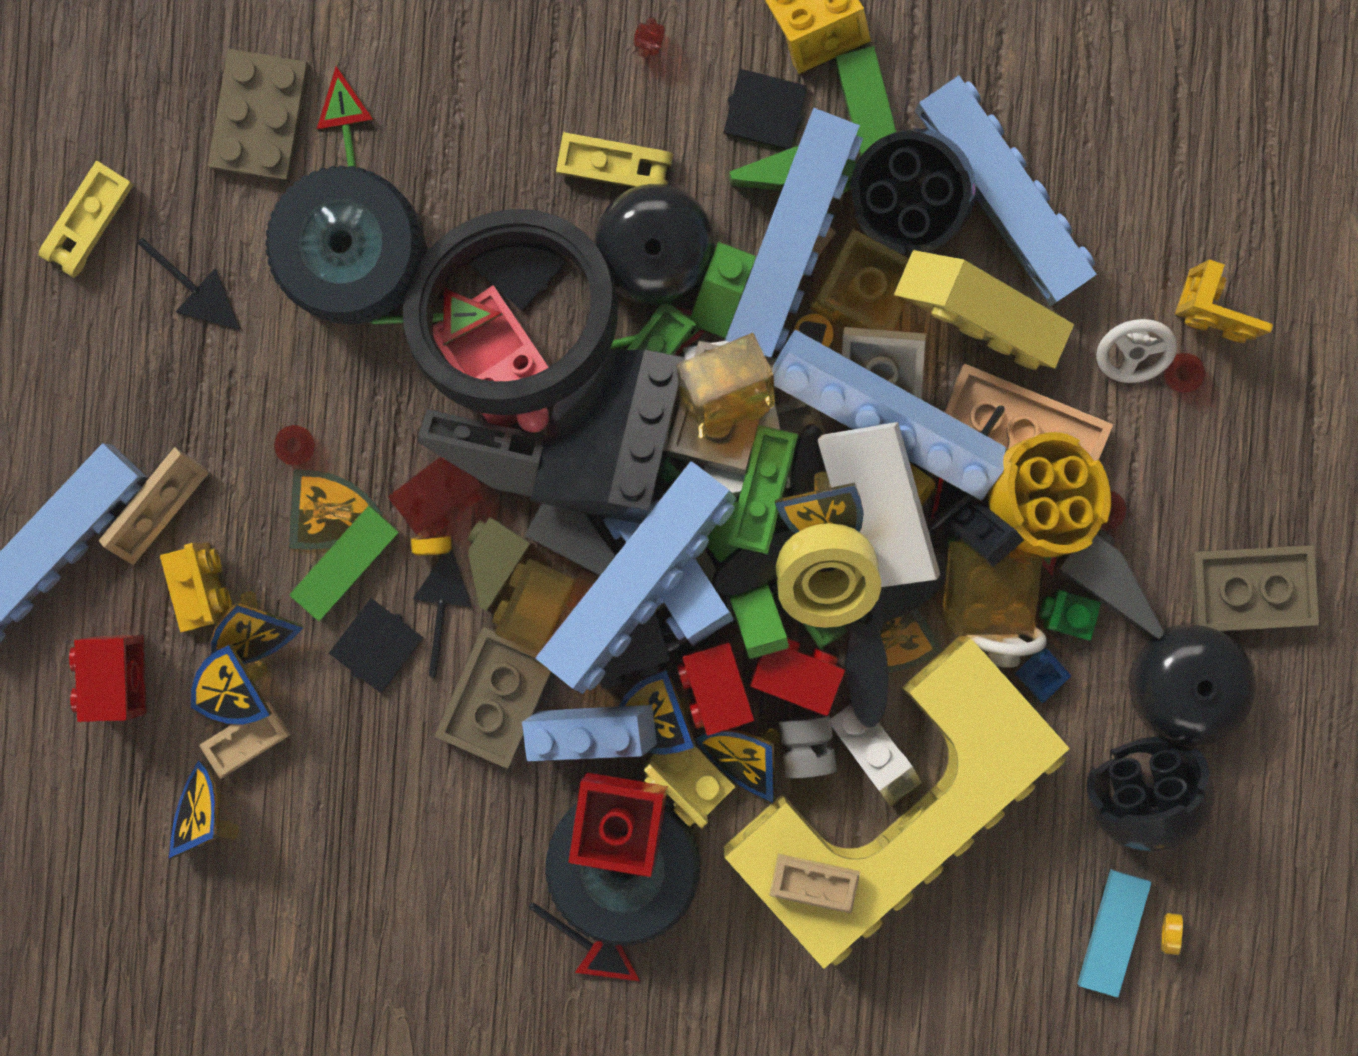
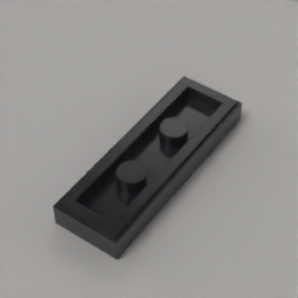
[933,490,1024,567]

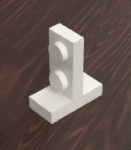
[830,704,922,806]

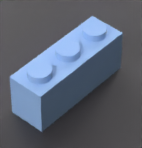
[522,705,657,761]

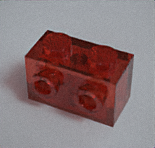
[388,456,485,537]

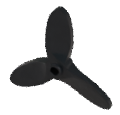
[712,424,837,595]
[768,555,954,728]

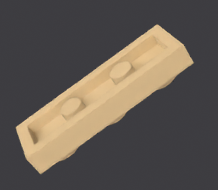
[98,447,209,565]

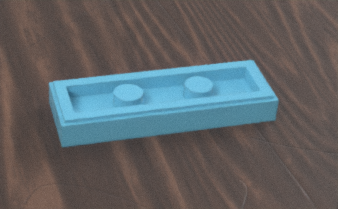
[1077,869,1152,997]

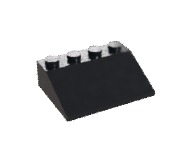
[530,350,686,524]

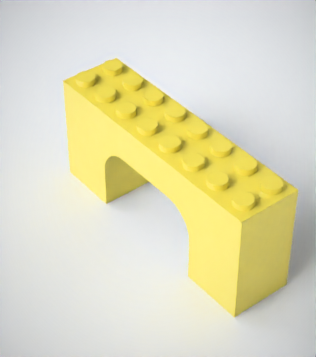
[723,635,1070,968]

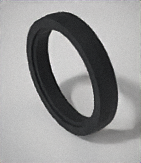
[403,209,618,415]

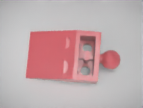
[433,285,549,433]

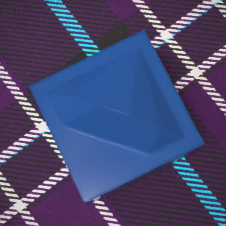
[1015,647,1071,703]

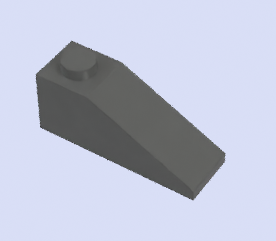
[417,409,546,497]
[525,504,616,575]
[1054,529,1164,639]

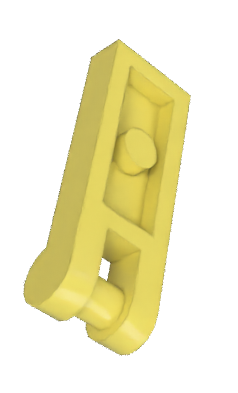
[556,132,673,188]
[39,160,134,278]

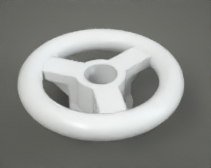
[1096,319,1177,383]
[966,619,1047,667]

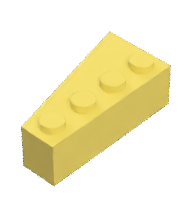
[894,250,1074,370]

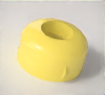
[776,523,881,628]

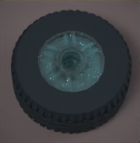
[265,165,426,325]
[545,799,700,946]

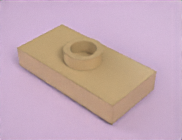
[199,701,290,779]
[769,853,860,914]

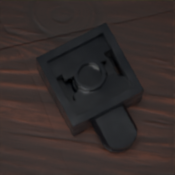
[600,611,706,689]

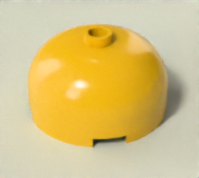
[988,432,1111,557]

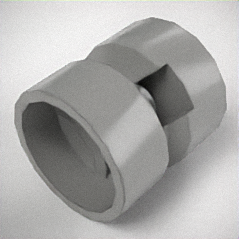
[778,714,837,778]

